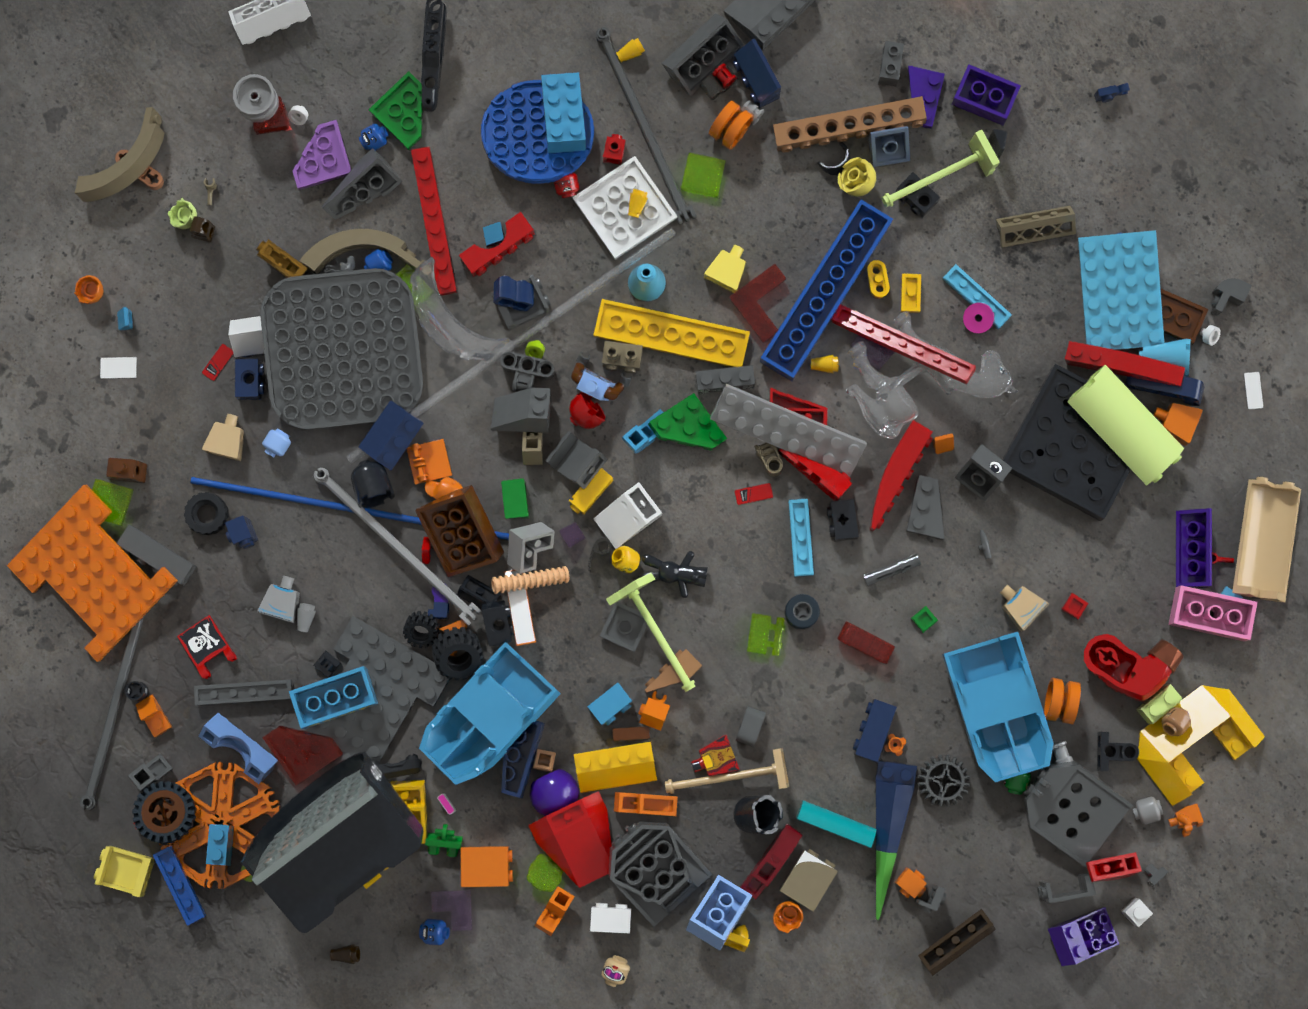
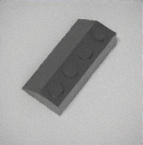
[661,13,744,96]

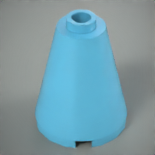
[628,264,666,301]
[1139,339,1191,377]

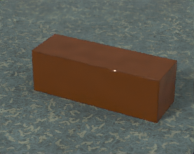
[613,726,650,741]

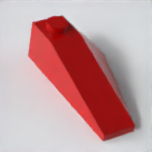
[778,449,852,501]

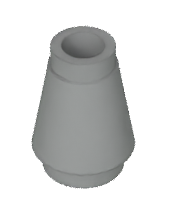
[297,603,316,632]

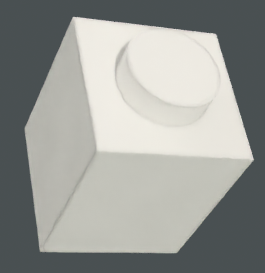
[1121,898,1153,927]

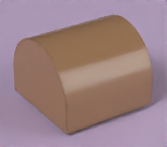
[533,749,556,772]

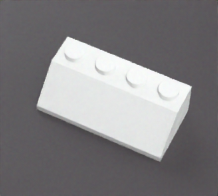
[228,0,311,45]

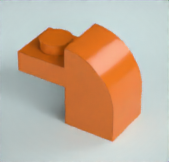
[534,886,575,936]

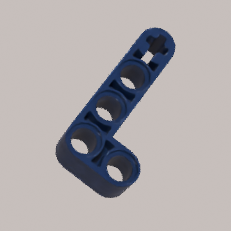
[1125,376,1205,406]

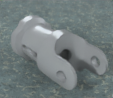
[1053,740,1073,764]

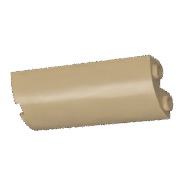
[1232,477,1301,602]

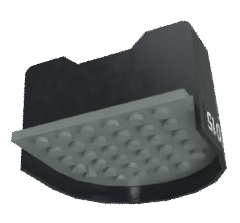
[241,751,424,933]

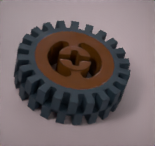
[132,781,196,844]

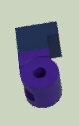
[428,583,450,619]

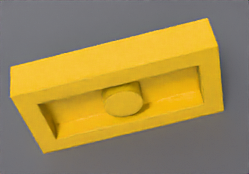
[900,274,921,313]

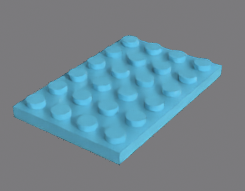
[1078,230,1164,350]

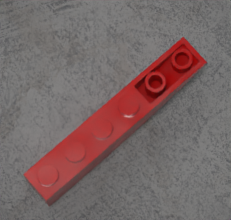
[870,420,933,532]

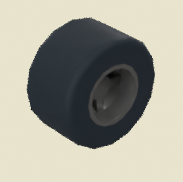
[785,594,820,630]

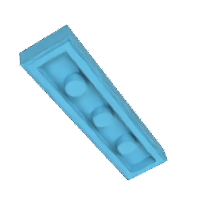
[942,264,1012,330]
[788,499,814,577]

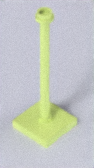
[881,130,1000,207]
[606,573,695,692]

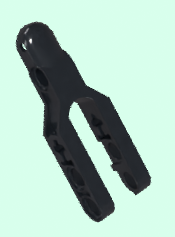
[421,0,447,112]

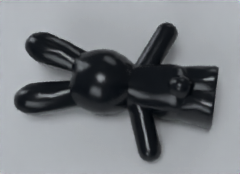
[639,551,708,598]

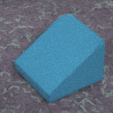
[483,222,504,246]
[117,307,133,331]

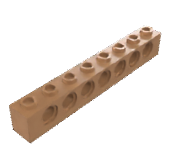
[773,96,927,152]

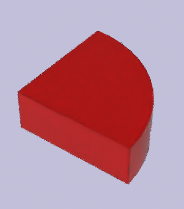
[421,537,431,564]

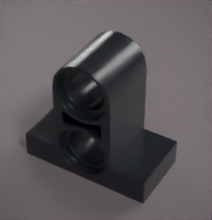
[1097,732,1139,771]

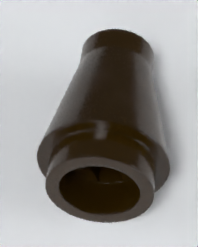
[330,944,361,964]

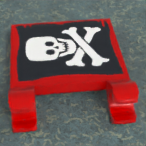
[177,615,237,679]

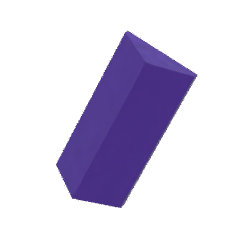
[1176,508,1212,588]

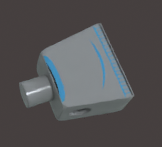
[257,576,300,623]

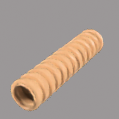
[491,566,570,594]

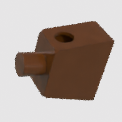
[106,458,147,483]

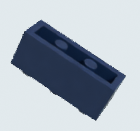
[852,699,897,762]

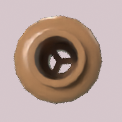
[1162,707,1191,736]

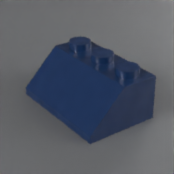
[732,38,781,109]
[358,400,424,470]

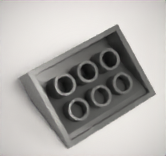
[724,0,816,51]

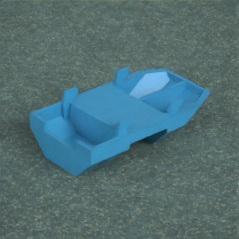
[942,632,1054,782]
[419,642,561,785]

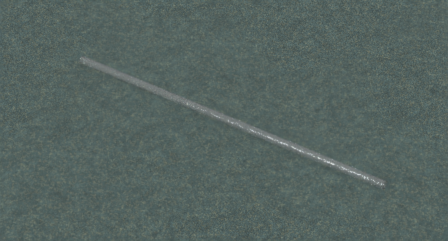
[346,228,676,464]

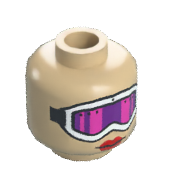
[601,955,630,987]

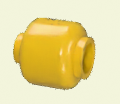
[612,546,640,574]

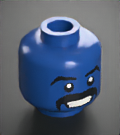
[359,124,388,151]
[419,919,450,946]

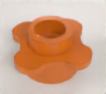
[884,734,906,756]

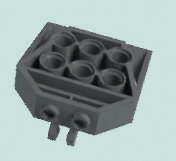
[1024,761,1133,867]
[608,822,712,927]

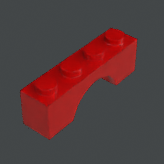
[459,212,535,277]

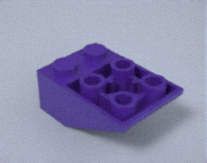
[1048,907,1119,966]

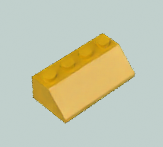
[574,742,657,793]

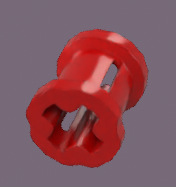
[712,63,737,89]

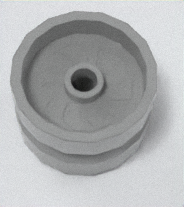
[233,74,279,122]

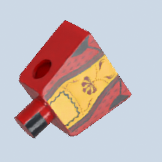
[691,735,740,776]

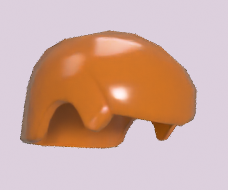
[74,275,104,304]
[773,901,804,933]

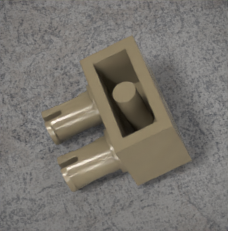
[602,341,643,373]

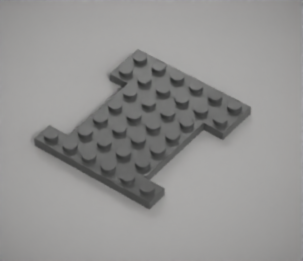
[285,616,450,782]

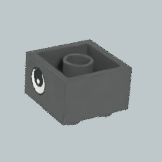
[955,444,1012,501]

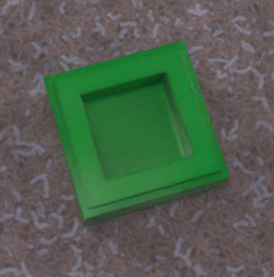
[910,606,938,633]

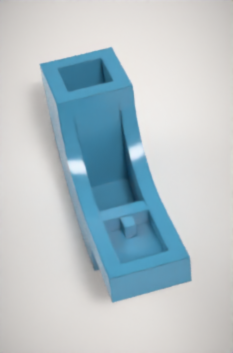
[622,409,664,454]

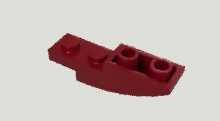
[740,823,802,900]

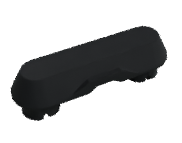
[374,754,422,779]

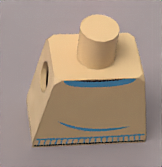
[1000,585,1049,632]

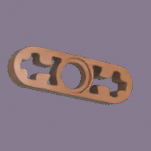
[115,150,164,190]

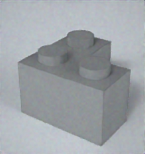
[507,522,554,574]

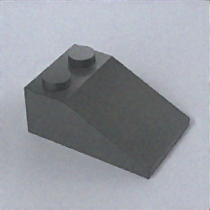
[491,388,552,433]

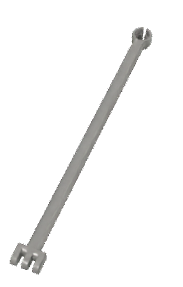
[314,468,482,626]

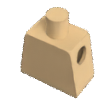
[202,414,244,461]

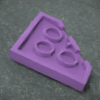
[292,120,351,190]

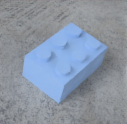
[686,875,752,950]

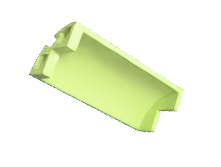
[1067,365,1184,486]

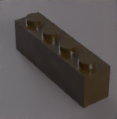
[918,909,996,976]

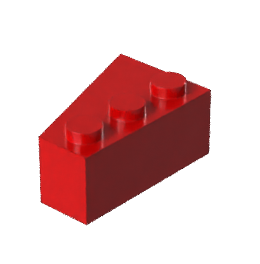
[769,387,828,425]

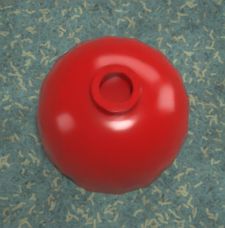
[569,391,606,429]

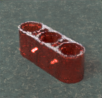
[837,621,895,664]

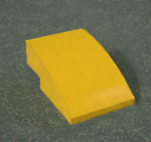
[390,780,427,844]

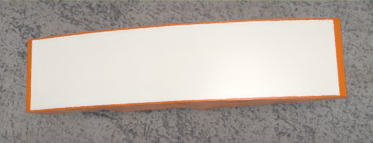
[504,570,536,646]

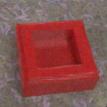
[1061,593,1089,620]

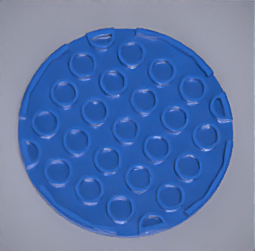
[481,80,594,184]

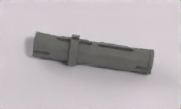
[863,553,921,586]

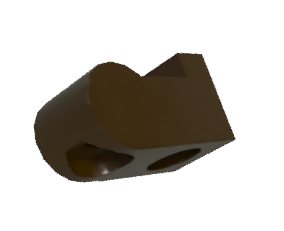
[190,216,215,242]

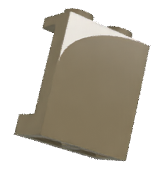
[779,849,838,912]

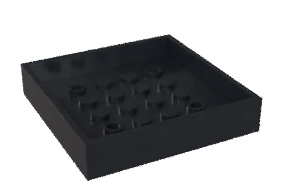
[1002,364,1158,521]

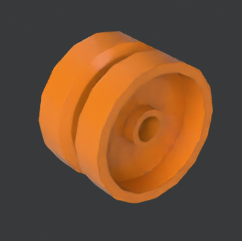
[708,100,754,150]
[1044,678,1081,724]

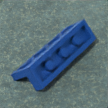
[153,846,206,926]

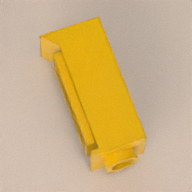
[569,468,614,515]

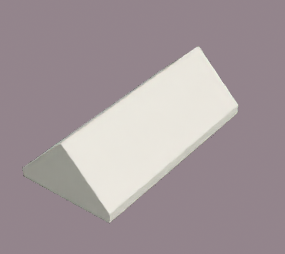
[228,316,265,358]

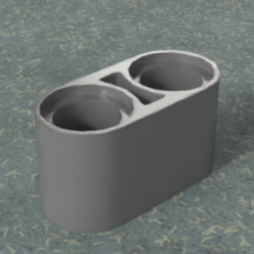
[735,706,766,747]

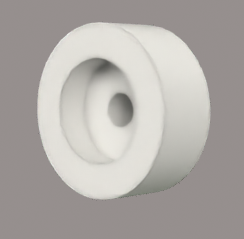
[288,105,309,125]
[1200,325,1220,346]

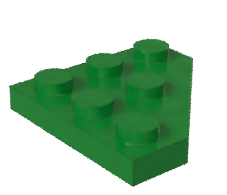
[368,71,422,150]
[648,393,727,451]

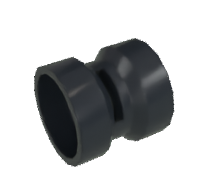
[125,681,149,701]

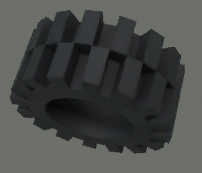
[403,611,440,648]

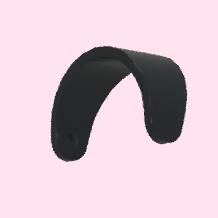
[817,142,851,175]

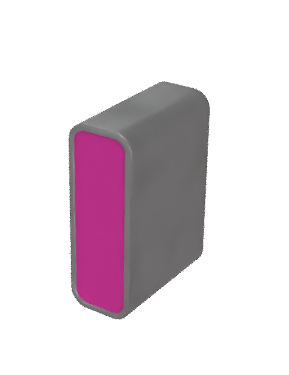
[437,794,456,815]

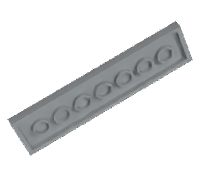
[710,384,867,477]

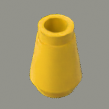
[616,38,645,63]
[628,189,648,218]
[811,355,839,374]

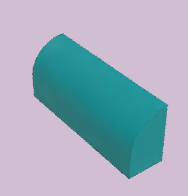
[796,800,877,848]

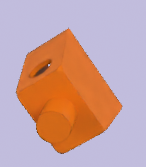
[1153,403,1203,446]

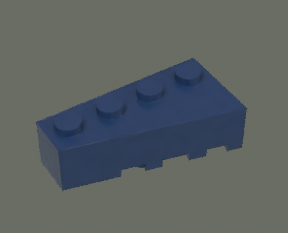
[501,721,545,798]

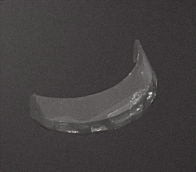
[410,257,511,361]

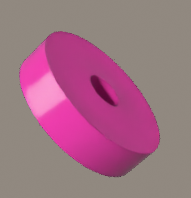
[963,302,995,333]

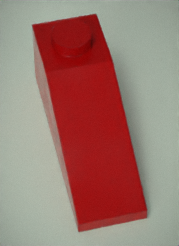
[1086,852,1142,882]

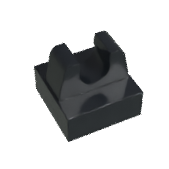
[313,650,341,678]

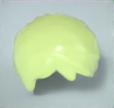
[168,198,197,229]

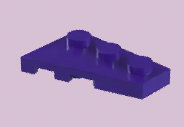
[908,65,945,129]

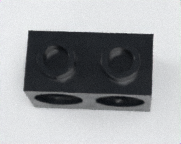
[896,172,940,218]

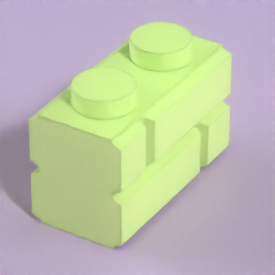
[1136,684,1183,724]

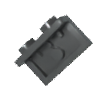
[914,884,947,913]

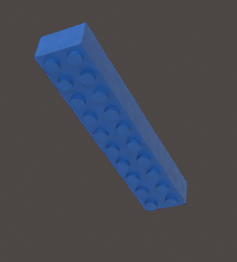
[760,200,893,382]

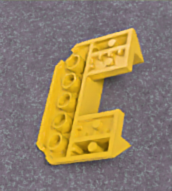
[1137,685,1265,806]

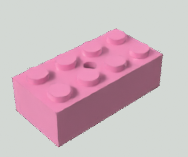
[1168,586,1257,641]

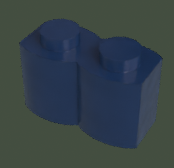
[493,276,534,311]

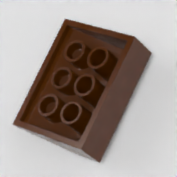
[415,485,504,577]

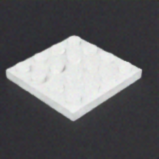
[573,156,677,260]

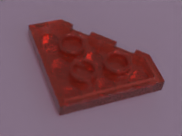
[262,726,343,785]

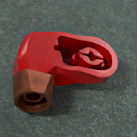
[1084,634,1184,702]

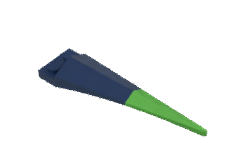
[875,760,917,920]

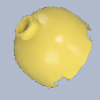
[838,157,876,197]

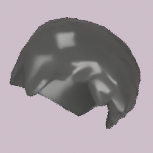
[324,256,356,273]

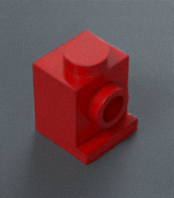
[603,134,626,165]

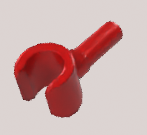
[1212,552,1234,565]

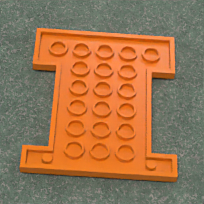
[7,485,178,662]

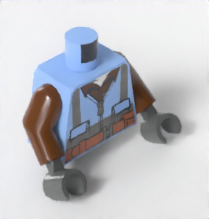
[571,351,632,401]

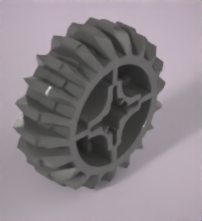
[917,754,970,807]

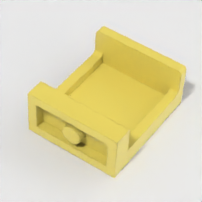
[94,846,155,897]

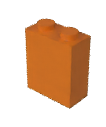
[461,846,513,887]

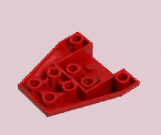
[528,791,612,888]

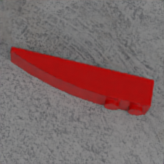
[1065,341,1185,387]

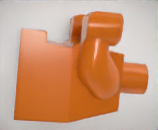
[1168,804,1204,837]

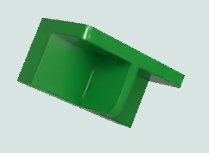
[501,478,529,519]

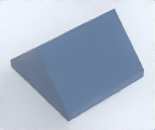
[868,126,910,167]

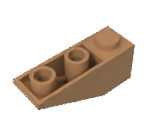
[645,649,702,693]

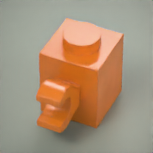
[638,691,670,731]

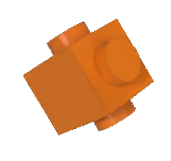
[894,867,927,898]

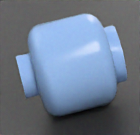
[262,428,291,458]

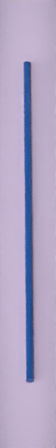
[190,477,509,540]

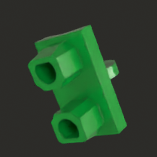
[425,824,463,857]

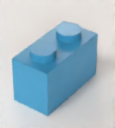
[587,683,632,726]
[206,824,234,866]

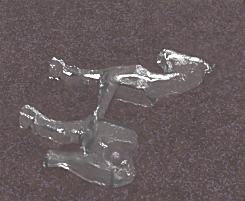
[846,311,1019,439]

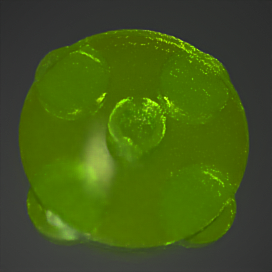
[527,854,564,893]

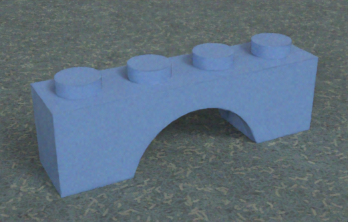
[198,713,278,784]

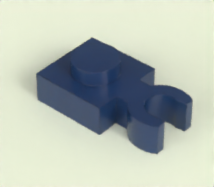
[1094,83,1130,103]

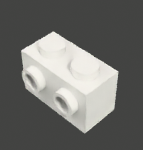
[590,903,631,933]

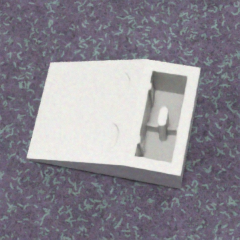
[593,482,662,549]

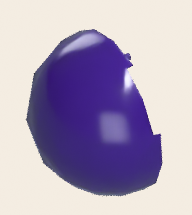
[529,769,579,816]

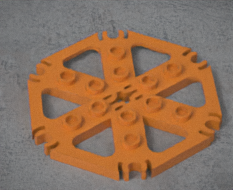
[159,762,281,889]

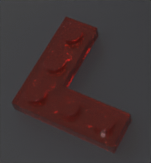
[729,264,786,343]

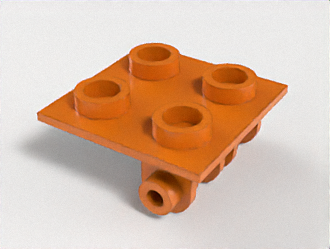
[407,439,452,485]

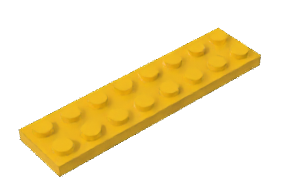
[593,299,750,367]

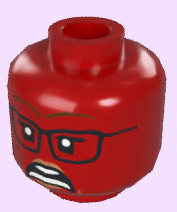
[554,173,580,198]

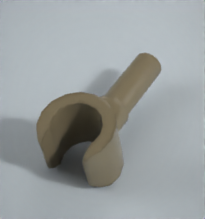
[204,178,217,206]

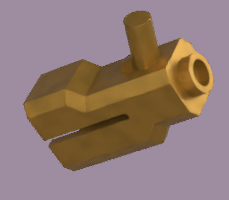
[256,239,307,278]

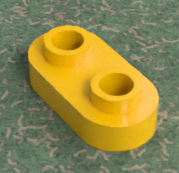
[867,260,890,299]

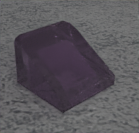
[559,522,586,548]

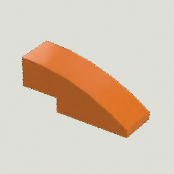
[614,792,678,816]

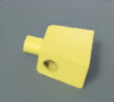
[704,245,746,294]

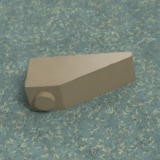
[522,432,543,465]

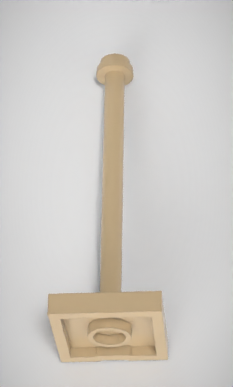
[665,748,789,794]

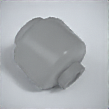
[1133,797,1164,825]

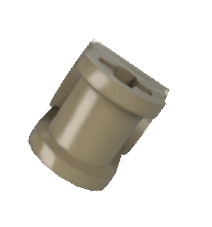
[754,442,783,477]

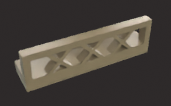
[996,206,1076,247]

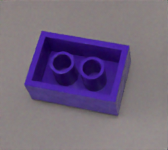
[951,64,1021,126]

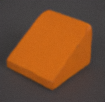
[932,433,954,454]

